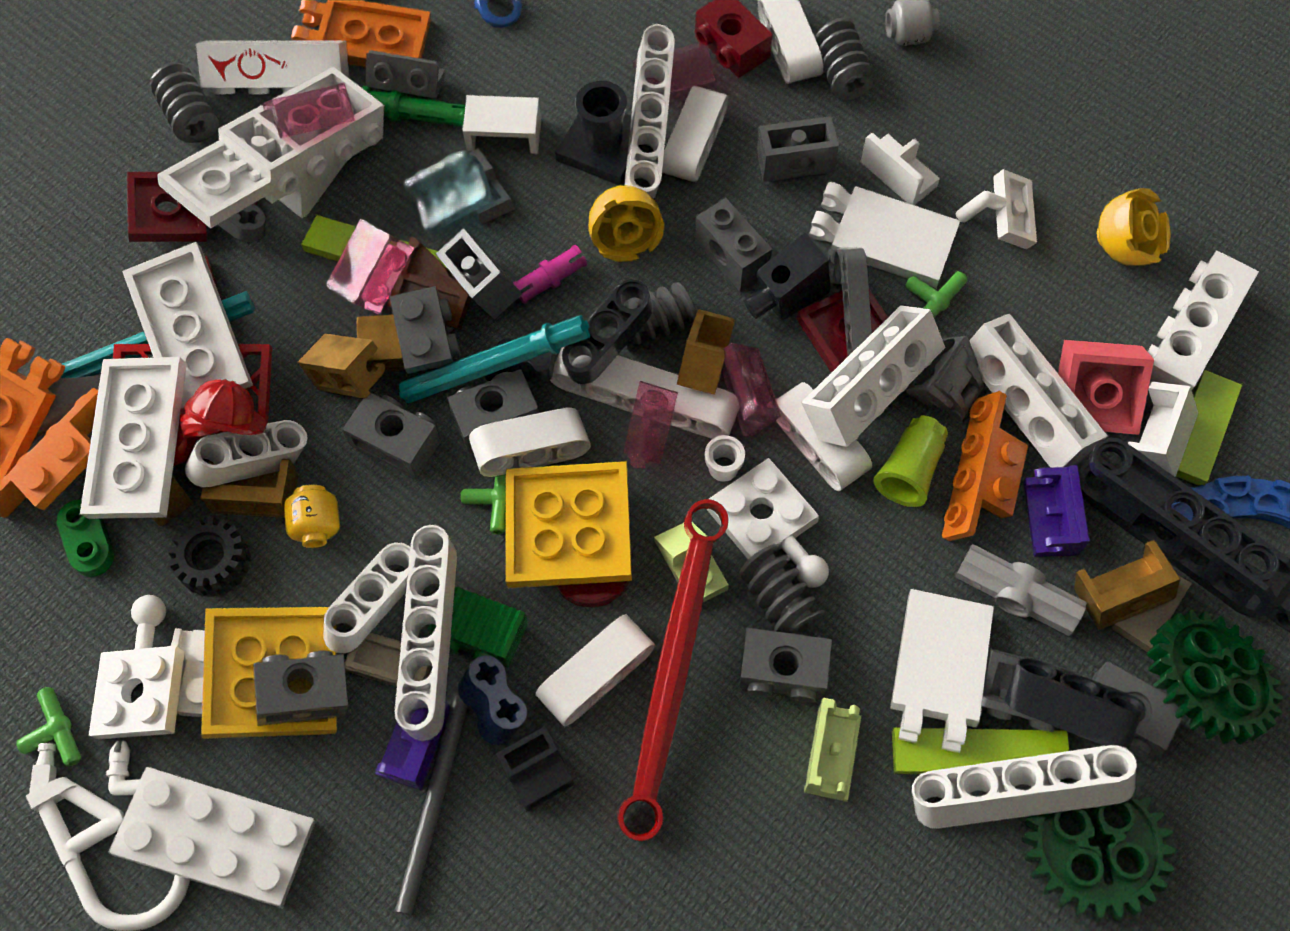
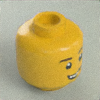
[284,485,340,548]

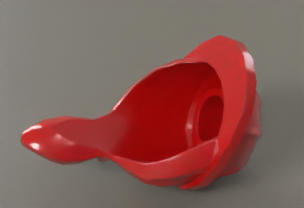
[173,379,267,466]

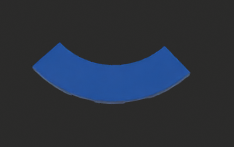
[1156,476,1290,536]

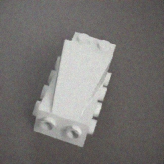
[157,67,384,228]

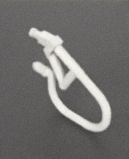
[26,741,190,931]

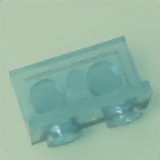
[403,150,493,233]

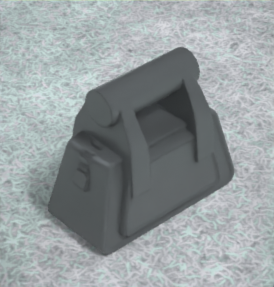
[906,336,985,422]

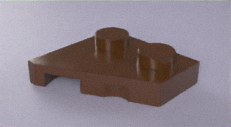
[387,237,472,330]

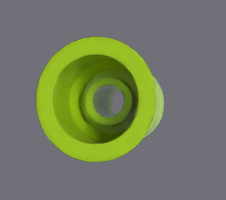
[873,415,948,507]

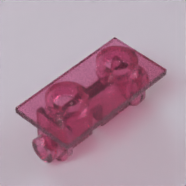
[623,381,678,468]

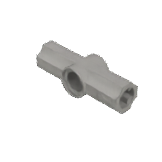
[955,544,1087,636]

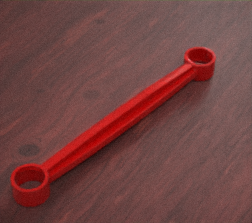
[617,499,729,841]

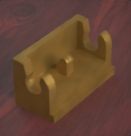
[297,334,385,399]

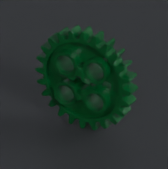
[1147,610,1284,745]
[1022,775,1176,922]

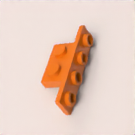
[0,388,98,518]
[942,391,1028,541]

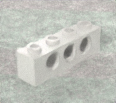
[1147,250,1259,390]
[801,306,945,447]
[970,314,1108,467]

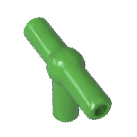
[906,271,968,318]
[461,474,506,535]
[16,687,82,766]

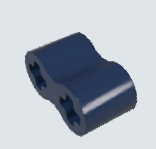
[458,655,527,745]

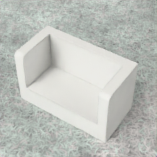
[463,95,541,154]
[1128,382,1198,477]

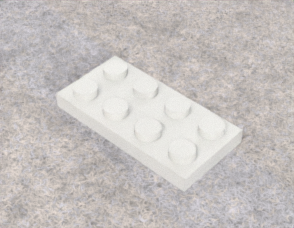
[122,242,253,415]
[80,357,187,519]
[109,767,315,908]

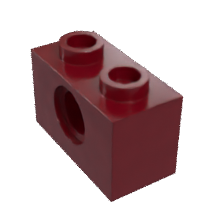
[694,0,773,78]

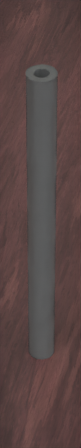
[395,695,468,916]

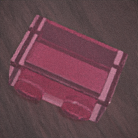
[326,219,414,314]

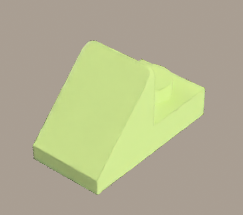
[654,522,729,602]

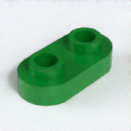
[56,499,114,577]

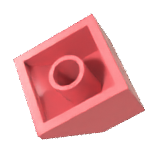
[1058,340,1154,435]

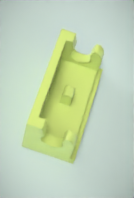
[804,697,861,802]

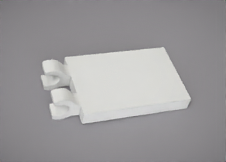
[809,182,960,288]
[890,589,994,753]

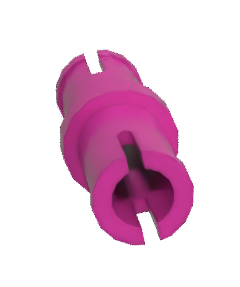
[513,245,588,304]

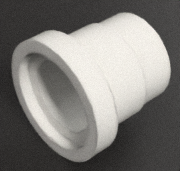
[705,435,745,482]

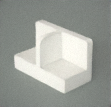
[861,133,940,205]

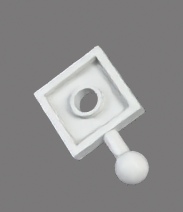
[707,458,829,588]
[89,595,185,739]

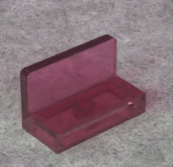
[632,43,715,93]
[262,83,355,139]
[722,343,781,437]

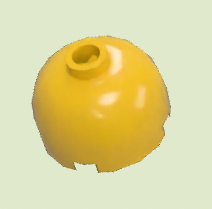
[588,185,665,262]
[1097,188,1171,266]

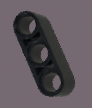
[562,279,652,384]
[1005,658,1145,749]

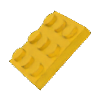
[506,461,632,588]
[201,607,337,739]

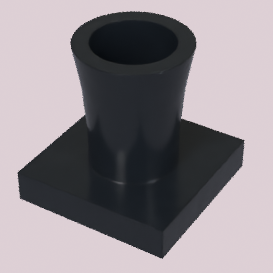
[555,81,644,185]

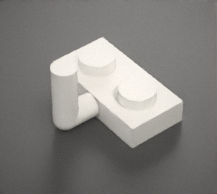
[956,169,1037,249]

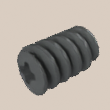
[815,18,874,100]
[150,62,219,143]
[615,282,696,350]
[739,544,826,634]

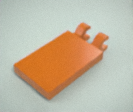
[291,0,431,67]
[0,338,65,481]

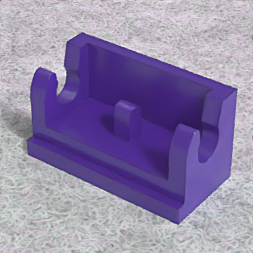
[1023,465,1089,557]
[375,699,450,790]

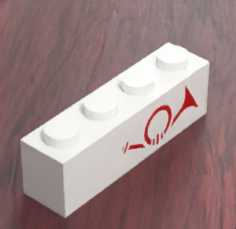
[196,41,349,94]

